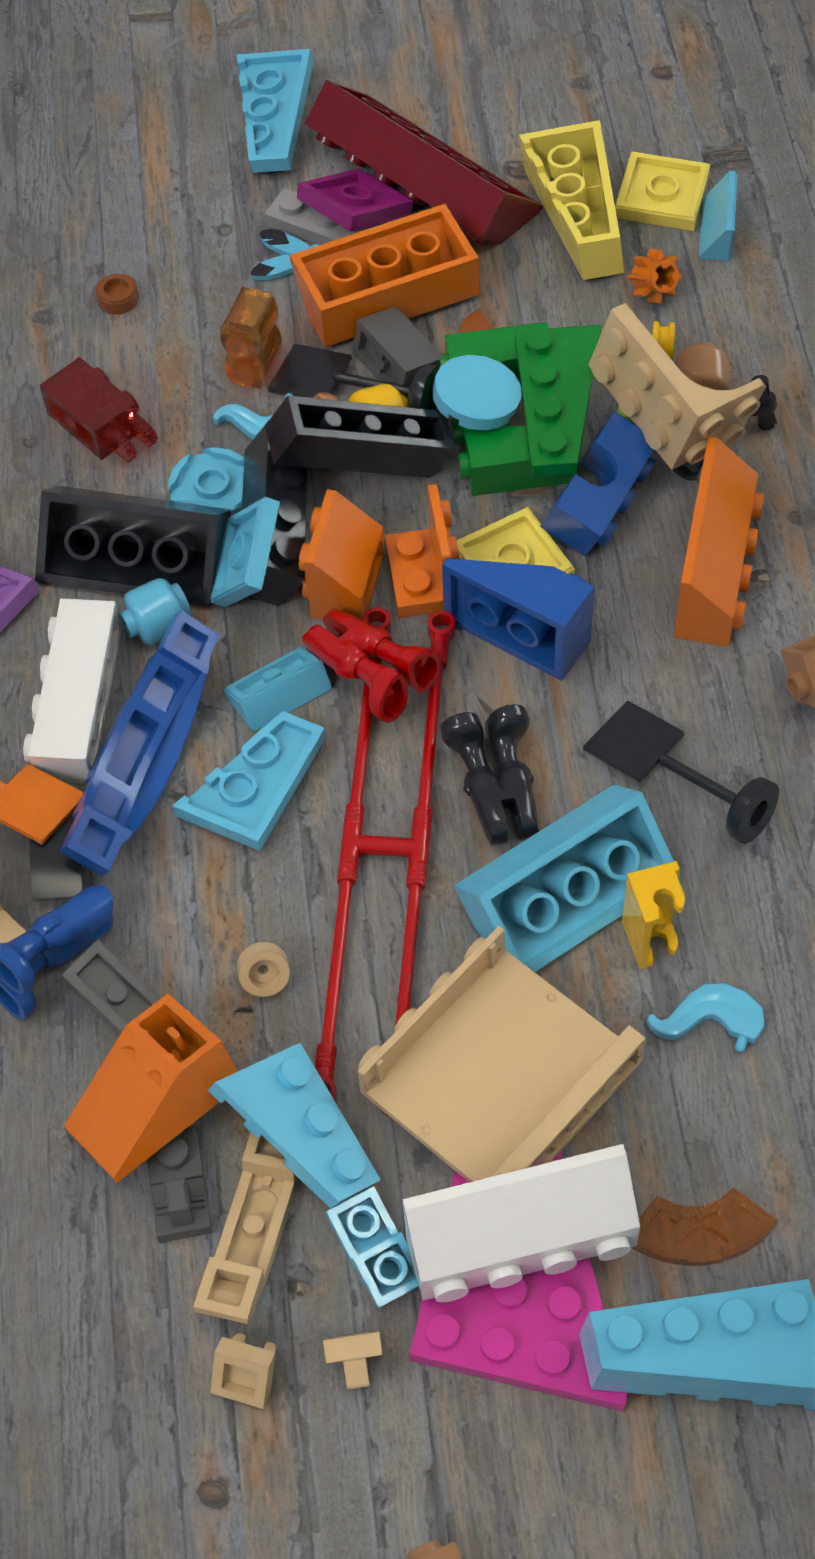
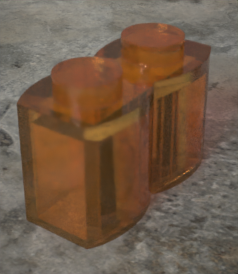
[220,286,282,389]

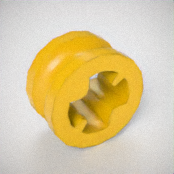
[652,321,675,361]

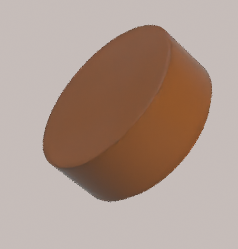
[96,274,139,315]

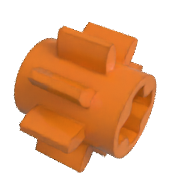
[627,249,683,303]

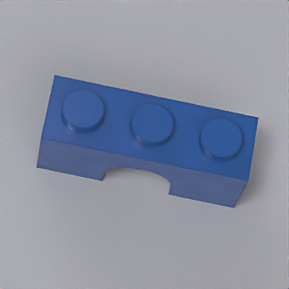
[540,411,656,556]

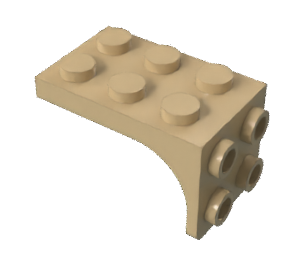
[588,303,766,470]

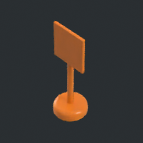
[0,763,83,845]

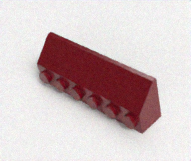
[305,79,543,245]

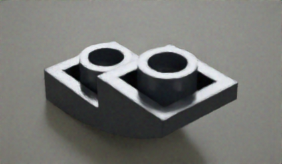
[29,812,83,901]

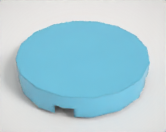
[433,355,522,431]
[168,447,244,516]

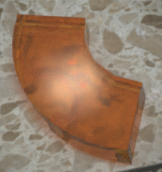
[631,1188,778,1266]

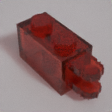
[40,357,158,463]

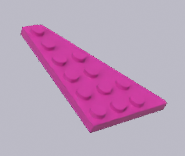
[409,1152,627,1412]

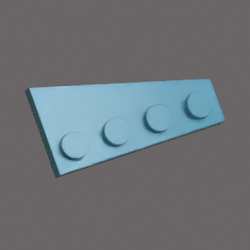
[237,49,314,173]

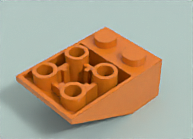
[64,993,238,1183]

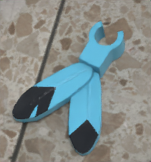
[251,229,318,281]

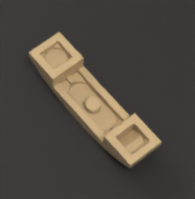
[193,1133,298,1324]

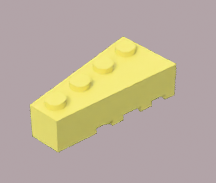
[519,120,624,280]

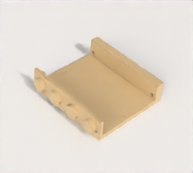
[357,926,646,1182]

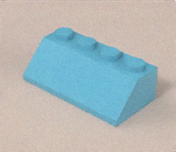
[454,785,681,972]

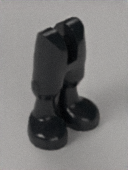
[440,704,539,846]

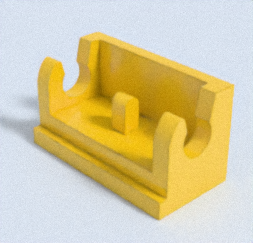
[622,861,685,969]

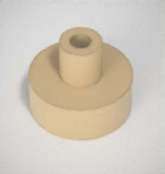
[237,942,290,997]

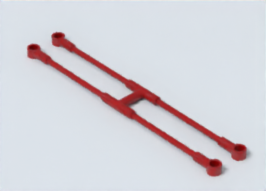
[314,607,455,1118]

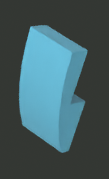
[325,1186,419,1309]

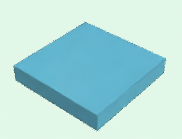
[210,497,280,607]

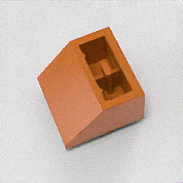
[299,489,385,620]

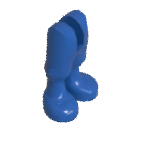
[0,885,113,1020]

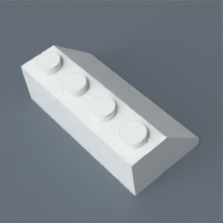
[402,1144,640,1302]

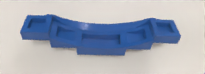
[59,610,220,876]

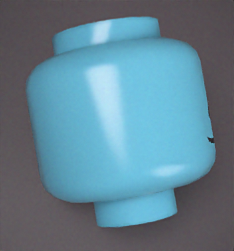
[119,578,192,646]

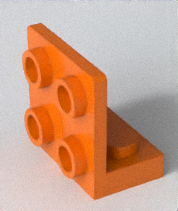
[385,484,459,618]

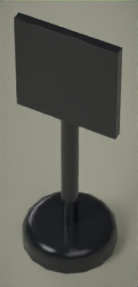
[268,343,440,411]
[583,700,779,844]

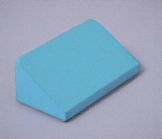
[699,171,738,261]
[223,647,331,731]

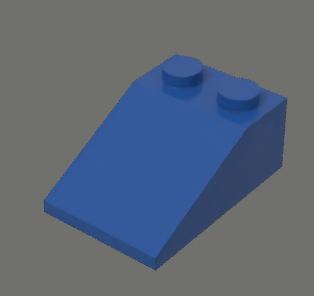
[442,558,594,681]

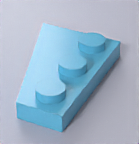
[172,711,326,851]
[207,1043,381,1209]

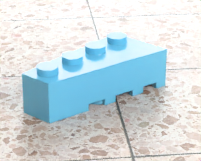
[579,1279,815,1410]

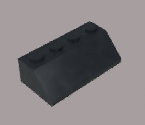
[35,486,232,606]

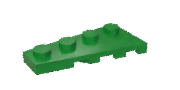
[514,324,602,477]

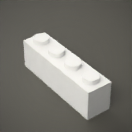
[23,598,122,784]

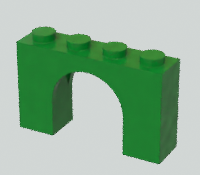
[440,322,575,496]

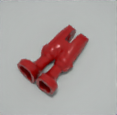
[302,608,441,723]

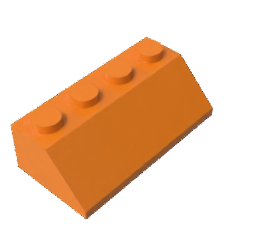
[290,204,480,347]
[674,437,764,647]

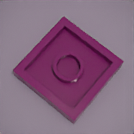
[297,169,413,232]

